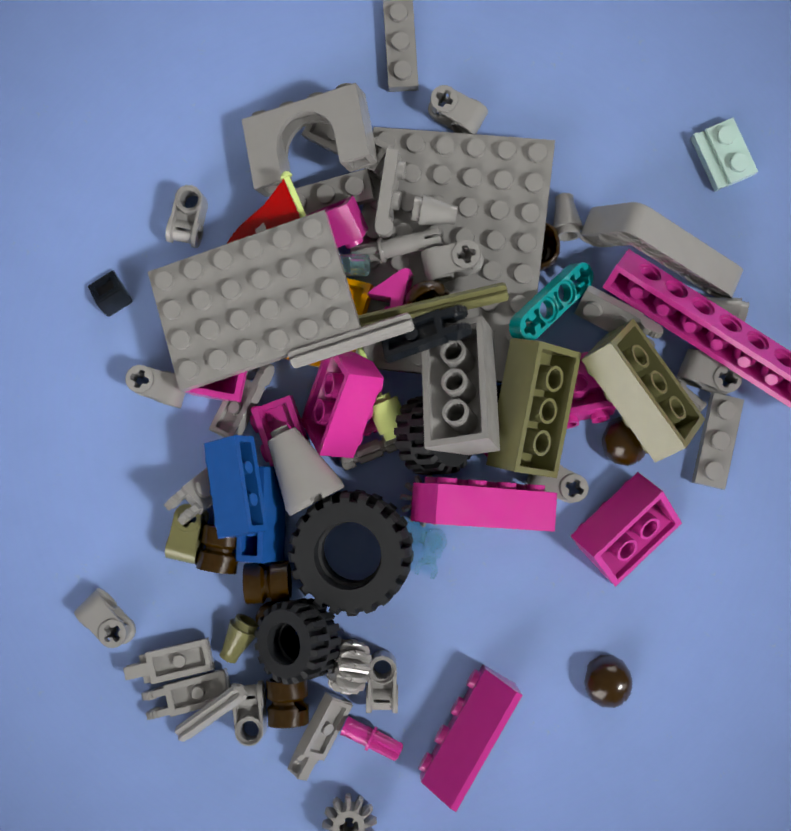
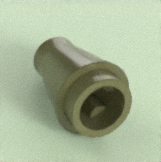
[219,614,259,663]

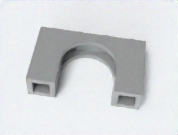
[242,83,378,197]

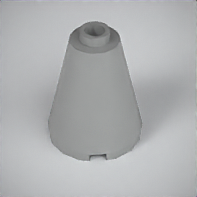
[268,424,345,516]

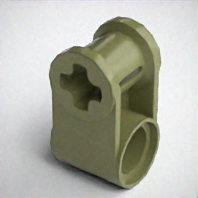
[165,504,209,565]

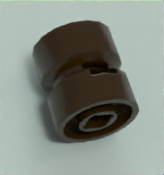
[196,524,239,574]
[243,560,292,604]
[266,677,309,729]

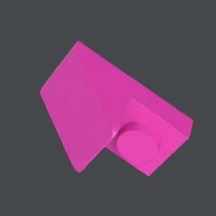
[367,268,414,309]

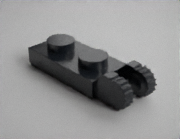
[382,305,472,363]

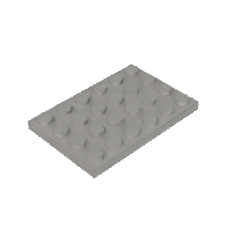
[148,210,361,392]

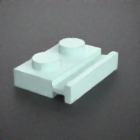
[690,118,758,192]

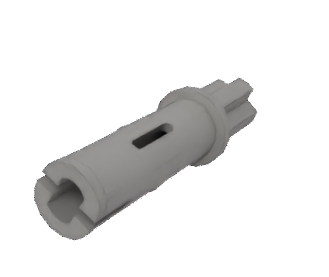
[350,226,443,265]

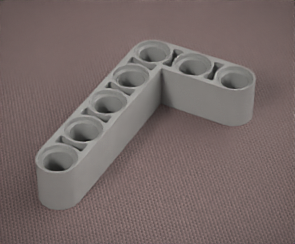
[579,202,743,298]

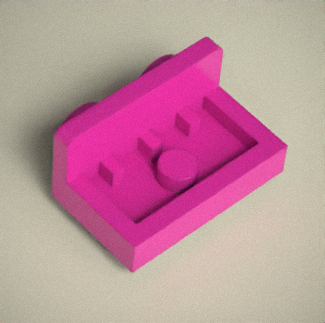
[250,395,309,466]

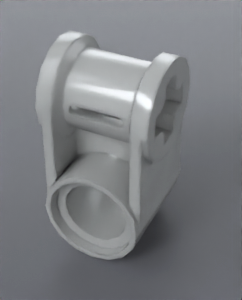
[428,85,488,134]
[165,185,208,248]
[421,240,484,284]
[676,349,742,395]
[125,365,185,408]
[525,465,589,503]
[74,588,136,648]
[366,650,398,713]
[231,680,267,746]

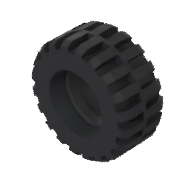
[288,490,414,616]

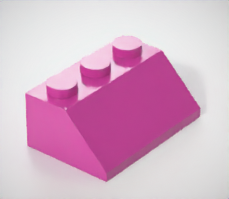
[301,351,384,458]
[570,472,682,587]

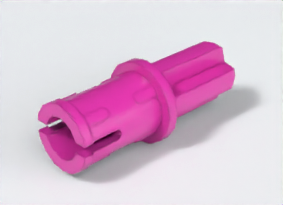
[340,716,403,761]

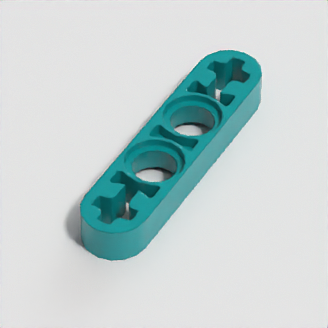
[509,262,594,340]

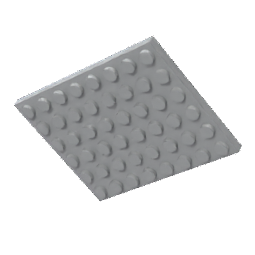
[353,127,555,383]

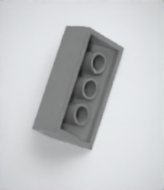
[422,316,500,455]

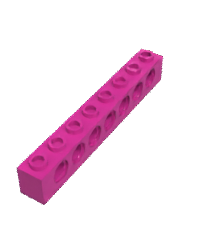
[602,249,791,408]

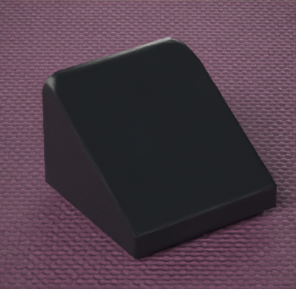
[88,270,133,317]

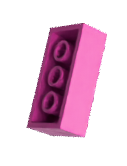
[410,477,557,532]

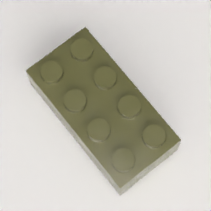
[582,318,705,463]
[486,338,581,478]

